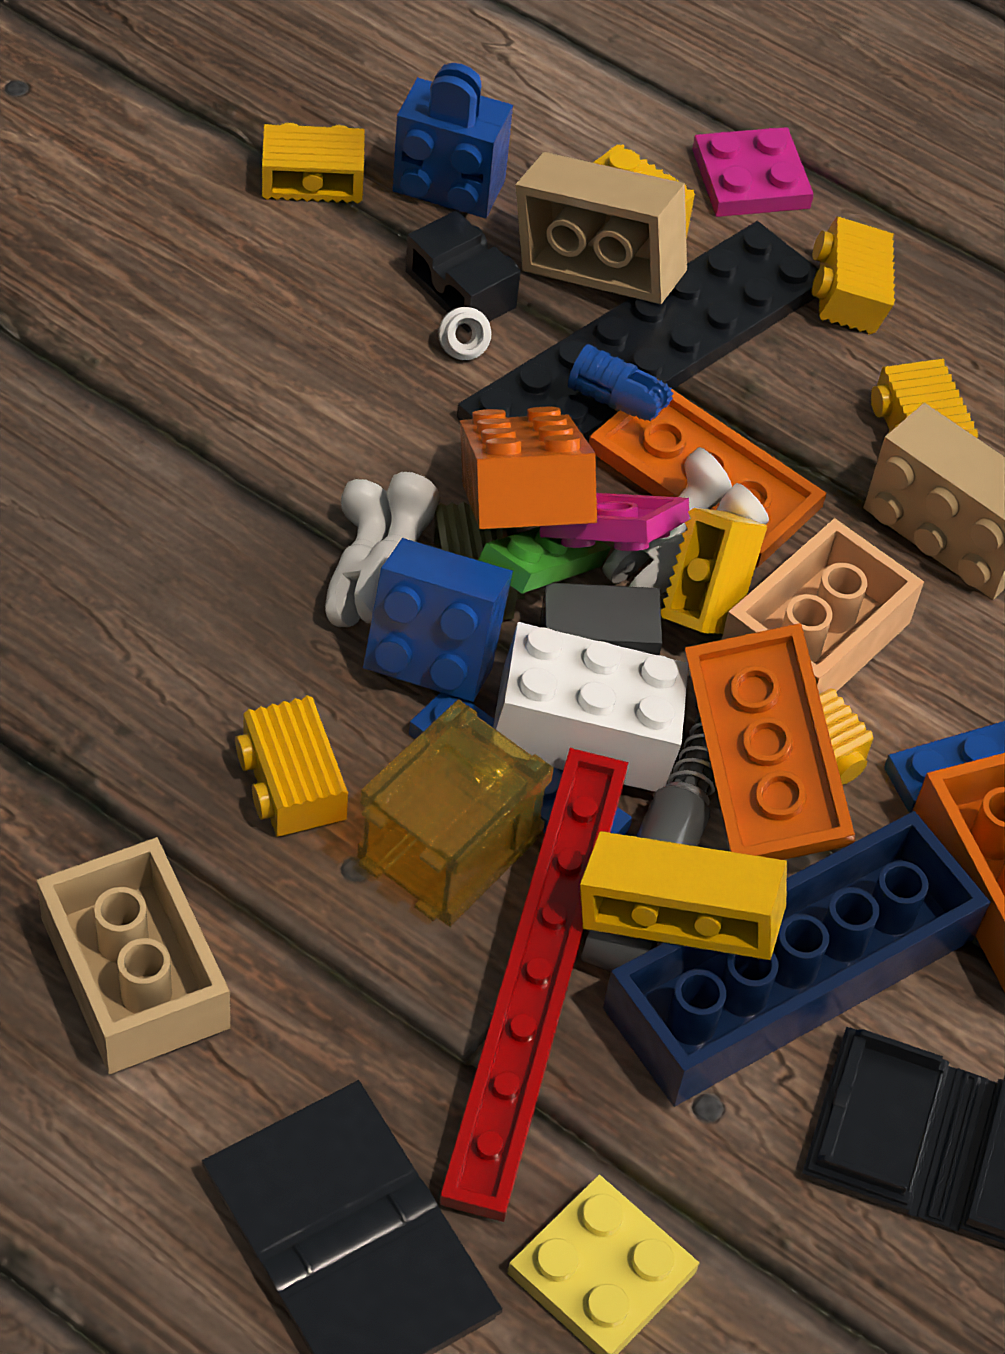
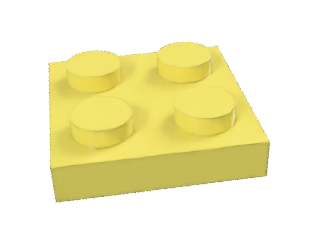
[507,1174,699,1354]

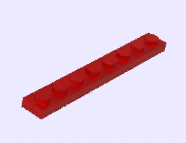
[440,748,629,1222]

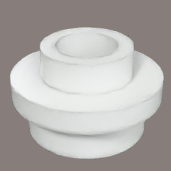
[438,307,491,360]

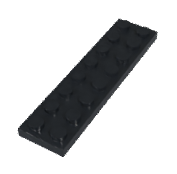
[457,220,819,443]

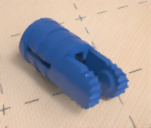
[568,344,674,421]

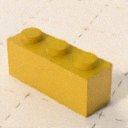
[580,831,787,960]

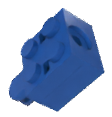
[393,63,513,219]

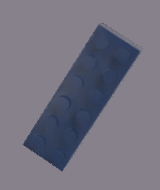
[603,811,990,1107]

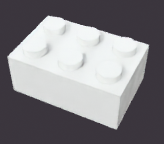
[489,622,688,792]

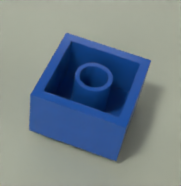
[363,538,513,702]

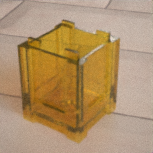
[357,699,554,927]

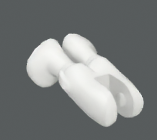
[602,447,769,595]
[325,472,440,627]

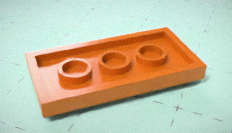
[589,379,827,568]
[685,623,855,860]

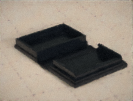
[801,1027,1005,1249]
[202,1080,503,1354]

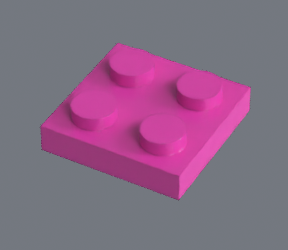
[692,127,814,217]
[540,493,689,551]

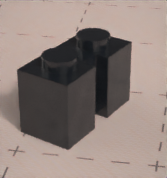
[405,210,521,333]

